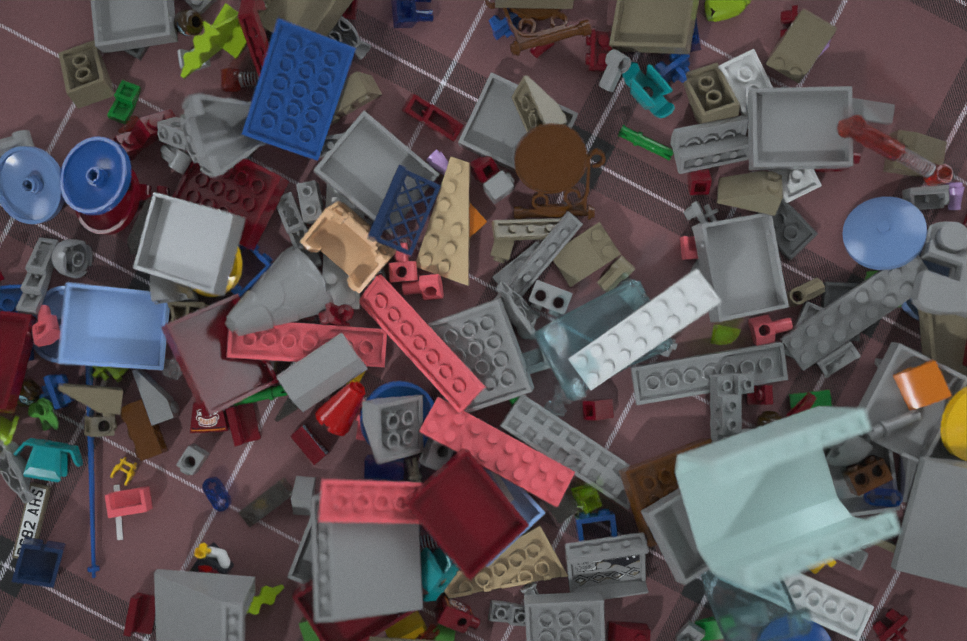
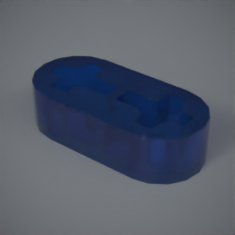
[202,477,232,512]
[863,487,904,507]

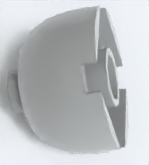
[52,239,93,278]

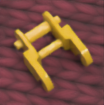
[110,457,137,486]

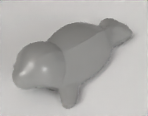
[327,16,371,60]
[496,281,540,340]
[0,440,36,503]

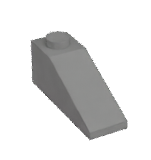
[132,369,180,425]

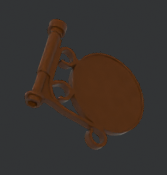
[485,0,591,56]
[514,123,606,220]

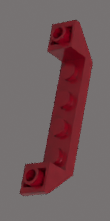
[238,0,269,77]

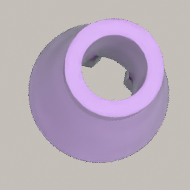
[426,149,448,175]
[945,182,965,210]

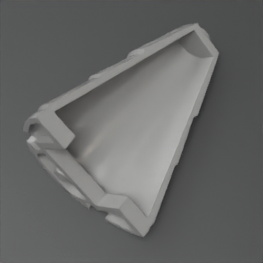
[180,94,266,177]
[226,246,334,336]

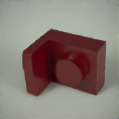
[746,385,773,405]

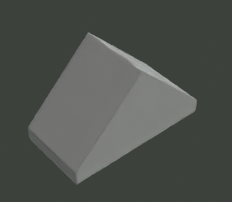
[291,476,316,516]

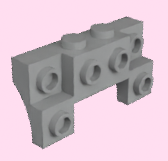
[710,372,754,443]

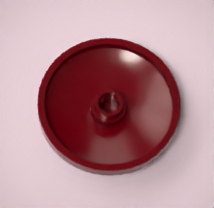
[75,168,140,235]

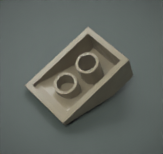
[766,8,837,83]
[58,40,114,109]
[683,63,740,124]
[511,76,567,132]
[883,130,947,180]
[717,171,783,216]
[553,222,621,287]
[58,383,123,417]

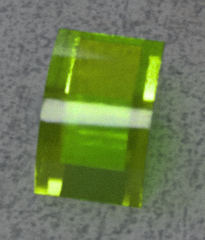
[710,325,741,345]
[571,486,602,514]

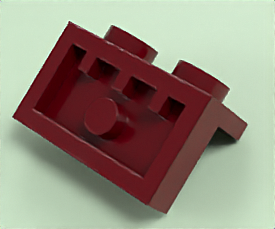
[585,28,613,72]

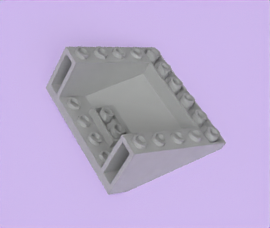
[891,457,967,588]
[311,494,423,622]
[154,569,255,641]

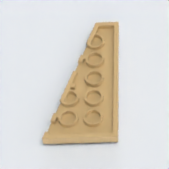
[416,157,470,286]
[441,524,568,599]

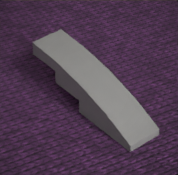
[277,192,323,268]
[16,237,59,315]

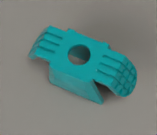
[622,62,675,118]
[13,438,83,482]
[421,547,459,602]

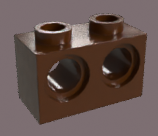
[841,455,893,496]

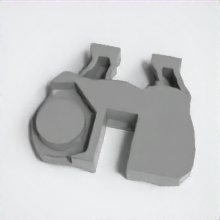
[911,222,967,318]

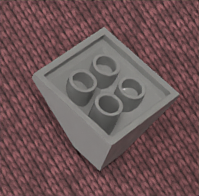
[362,395,424,464]

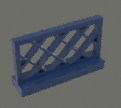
[367,164,441,257]

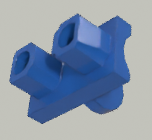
[489,9,523,40]
[655,54,690,83]
[38,374,75,410]

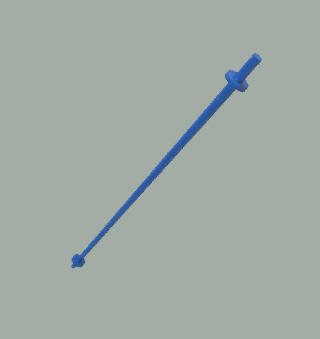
[85,365,100,578]

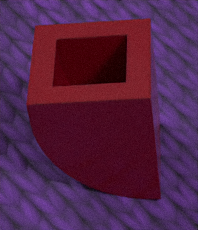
[470,156,500,183]
[688,168,712,195]
[583,399,614,421]

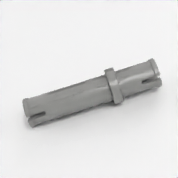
[862,409,921,442]

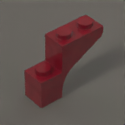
[113,109,176,161]

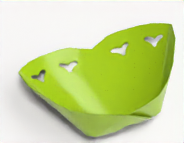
[705,0,751,22]

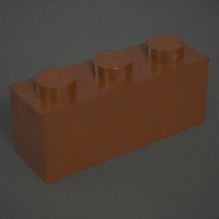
[120,399,169,461]

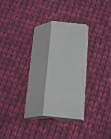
[672,115,749,174]
[276,333,368,412]

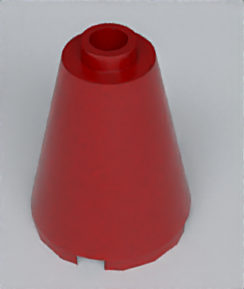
[315,382,366,436]

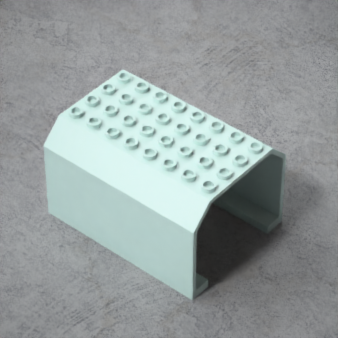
[675,406,900,590]

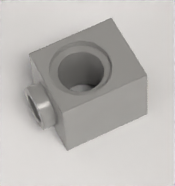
[176,443,210,475]

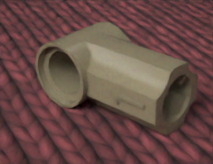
[597,255,636,294]
[786,277,825,307]

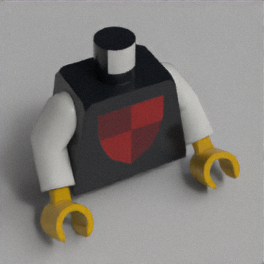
[189,542,234,575]

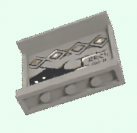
[565,533,648,600]

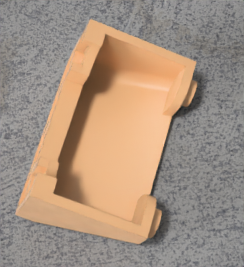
[300,201,396,294]

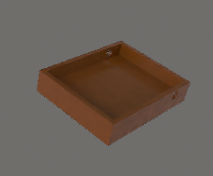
[619,438,713,547]

